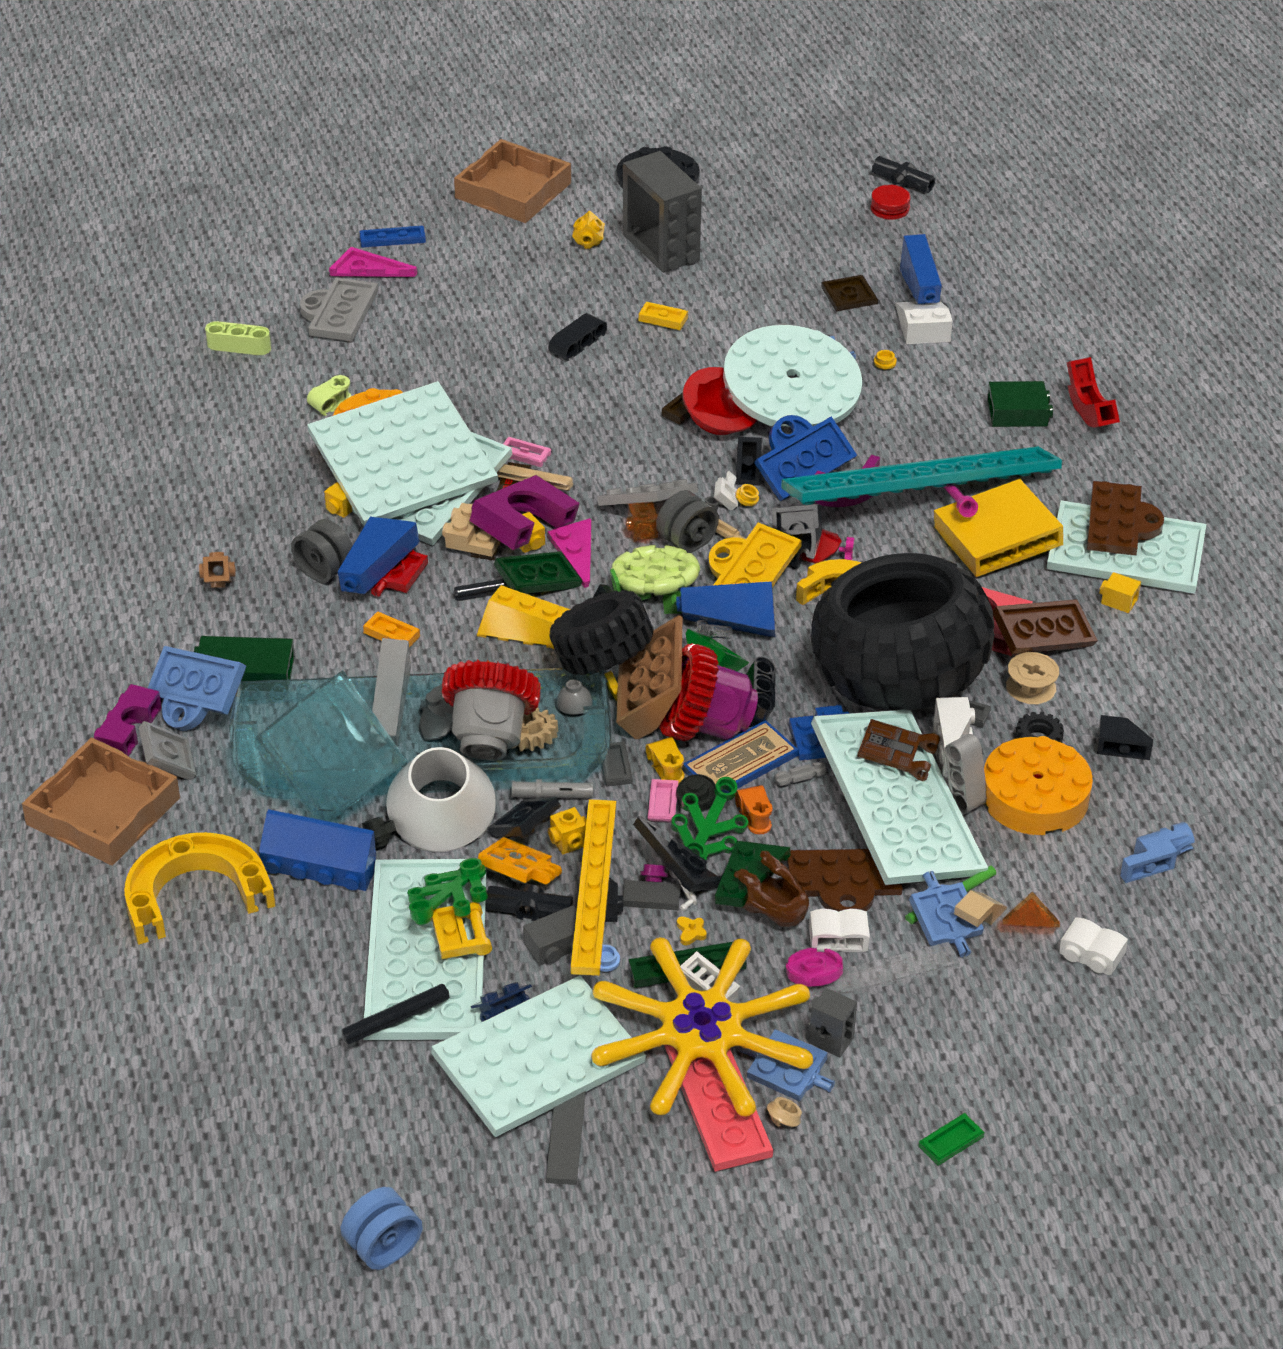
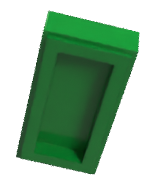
[918,1113,985,1166]

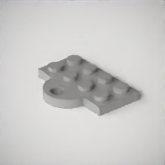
[300,277,379,342]

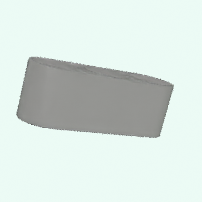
[945,734,986,815]

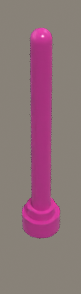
[943,483,978,517]

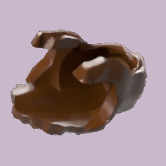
[734,851,809,927]

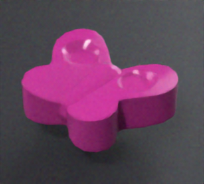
[839,537,855,560]

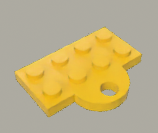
[709,522,802,587]

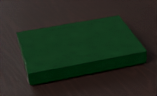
[494,551,582,594]

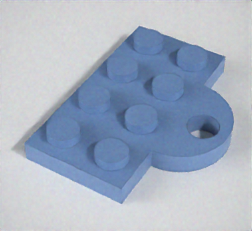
[148,646,246,731]

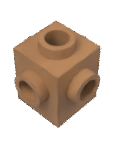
[199,552,236,588]

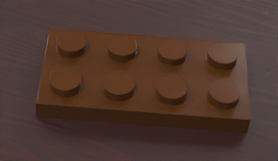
[993,599,1098,654]

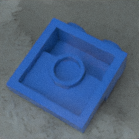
[789,705,849,761]

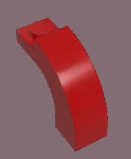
[1066,357,1120,428]

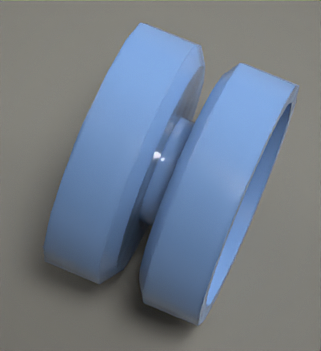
[340,1187,423,1270]

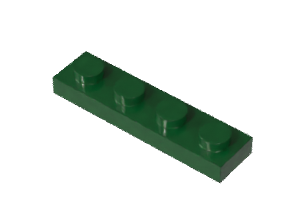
[628,942,747,988]

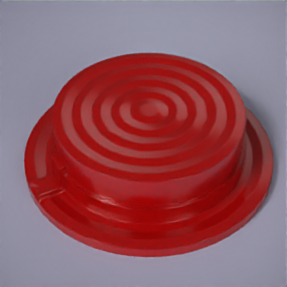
[682,367,758,435]

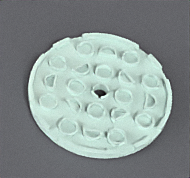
[723,325,862,427]

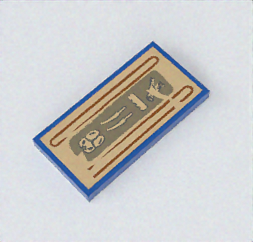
[682,720,799,793]

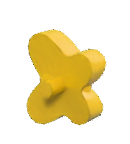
[604,670,618,702]
[677,917,707,946]

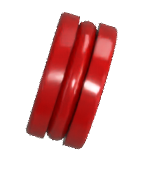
[870,185,911,220]

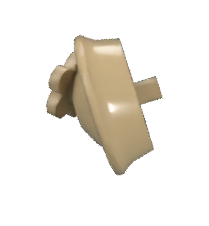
[767,1097,802,1127]

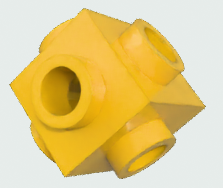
[572,210,605,249]
[548,807,587,855]

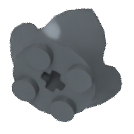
[420,684,453,741]

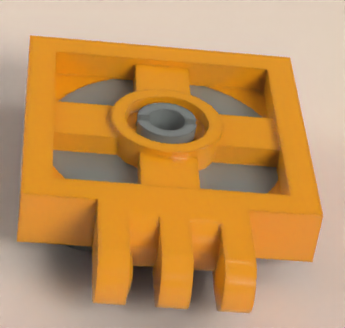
[478,837,562,884]

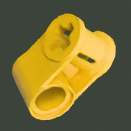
[645,737,685,785]

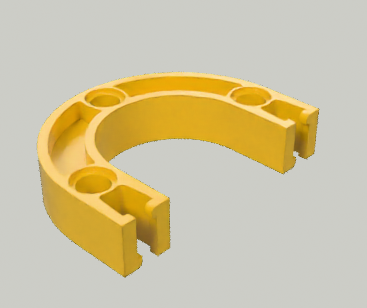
[124,832,275,945]

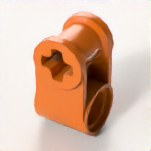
[735,785,773,835]

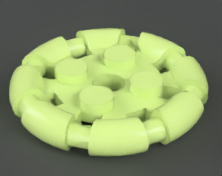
[610,545,700,596]

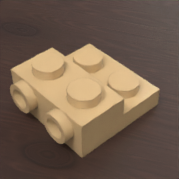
[442,503,500,557]

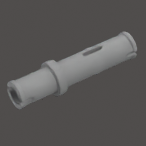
[512,779,593,799]

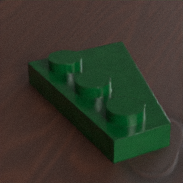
[715,840,791,908]

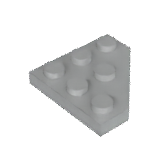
[597,479,698,506]

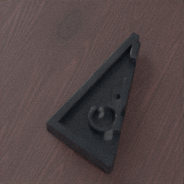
[633,816,724,892]

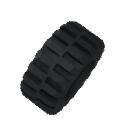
[549,590,654,675]

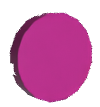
[786,948,843,987]

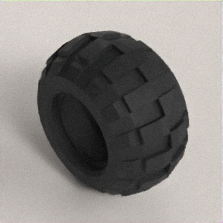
[810,553,994,711]

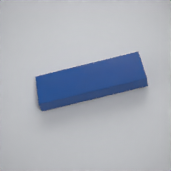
[359,226,426,248]

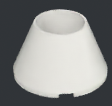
[386,747,496,852]

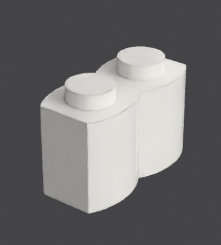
[809,909,870,952]
[1059,917,1128,975]

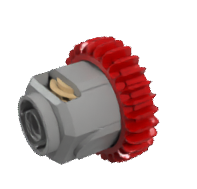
[442,659,541,761]

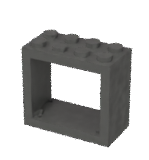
[623,151,702,273]

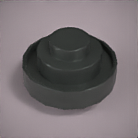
[677,774,716,810]
[361,816,396,848]

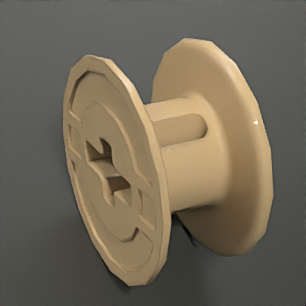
[1006,652,1059,704]

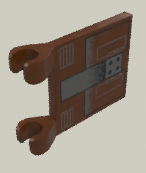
[857,719,940,781]

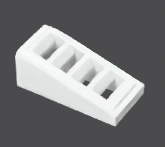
[681,952,740,1002]

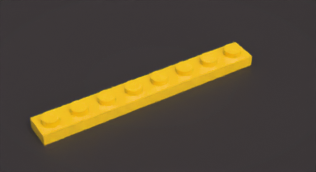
[571,799,616,976]

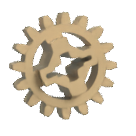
[511,708,558,751]

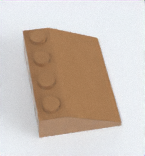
[616,615,683,739]

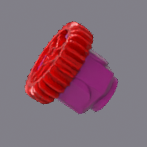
[659,643,758,741]

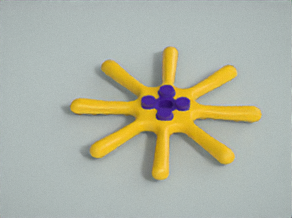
[591,937,814,1117]

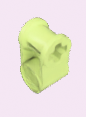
[307,375,351,416]

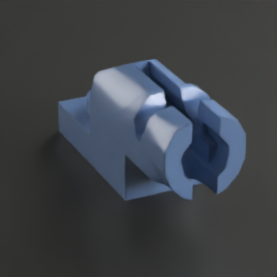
[1120,822,1195,883]

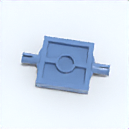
[909,871,984,957]
[740,1029,835,1102]

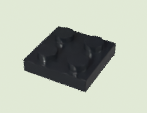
[487,797,561,838]

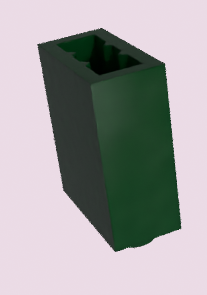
[987,381,1053,427]

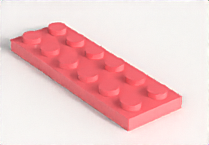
[660,1026,773,1172]

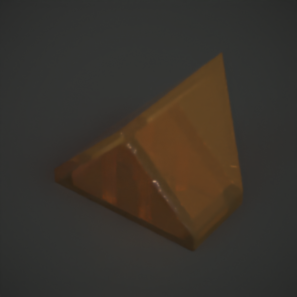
[1000,892,1060,928]

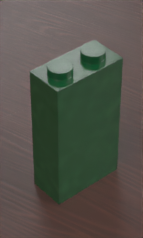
[194,636,295,691]

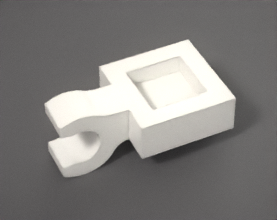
[714,471,738,510]

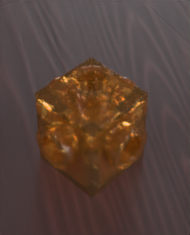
[626,502,659,541]

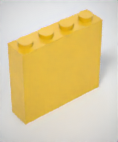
[934,479,1063,577]

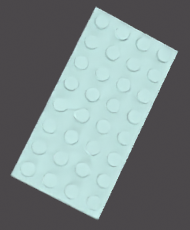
[811,710,988,885]
[363,859,487,1040]

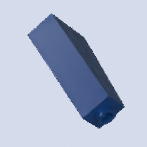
[900,234,942,304]
[338,516,420,594]
[676,581,776,637]

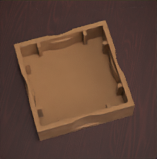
[454,139,571,223]
[22,737,180,866]

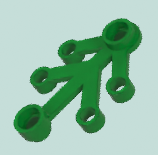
[671,777,748,860]
[407,858,488,925]

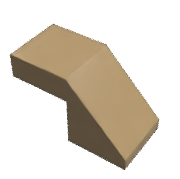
[954,890,1007,927]

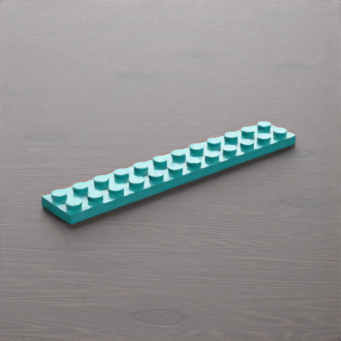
[781,446,1062,505]

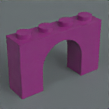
[469,475,580,550]

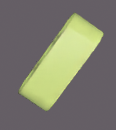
[205,321,271,355]

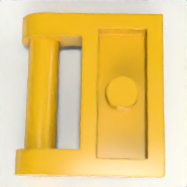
[431,902,492,959]

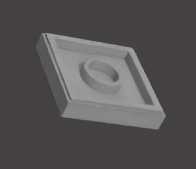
[139,721,196,780]

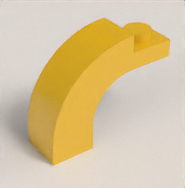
[796,559,862,605]

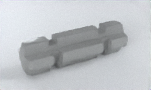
[774,761,826,787]

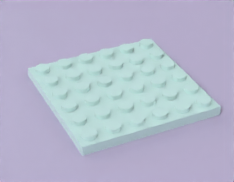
[307,381,498,526]

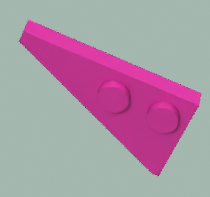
[329,247,417,277]
[547,518,591,588]

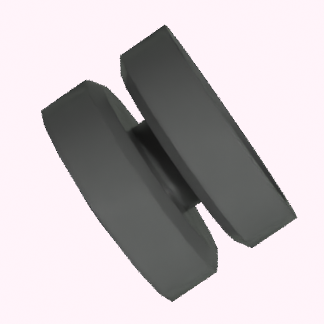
[656,490,719,553]
[291,519,353,584]

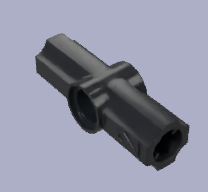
[872,156,936,193]
[486,884,573,921]

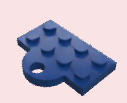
[754,415,857,501]

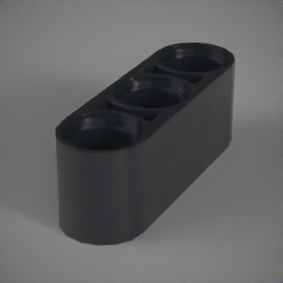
[548,313,607,361]
[746,657,776,726]

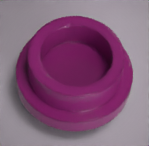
[640,864,668,882]

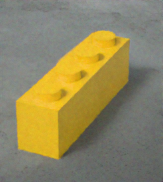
[477,585,570,649]

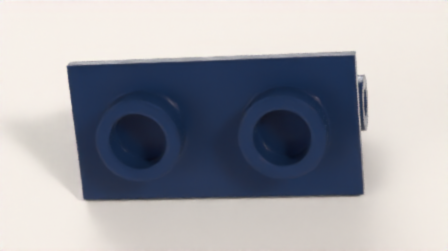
[471,982,532,1022]

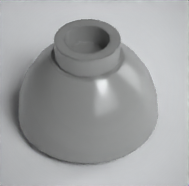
[556,680,593,715]

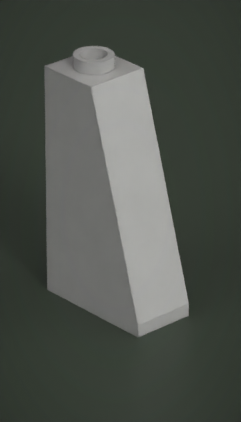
[369,638,411,750]

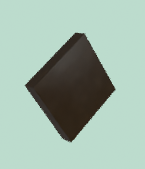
[821,275,878,312]

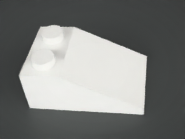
[895,301,953,344]
[932,697,975,787]

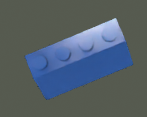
[259,809,376,891]

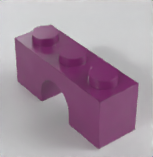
[93,684,162,757]

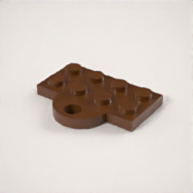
[1087,481,1164,556]
[787,849,902,912]

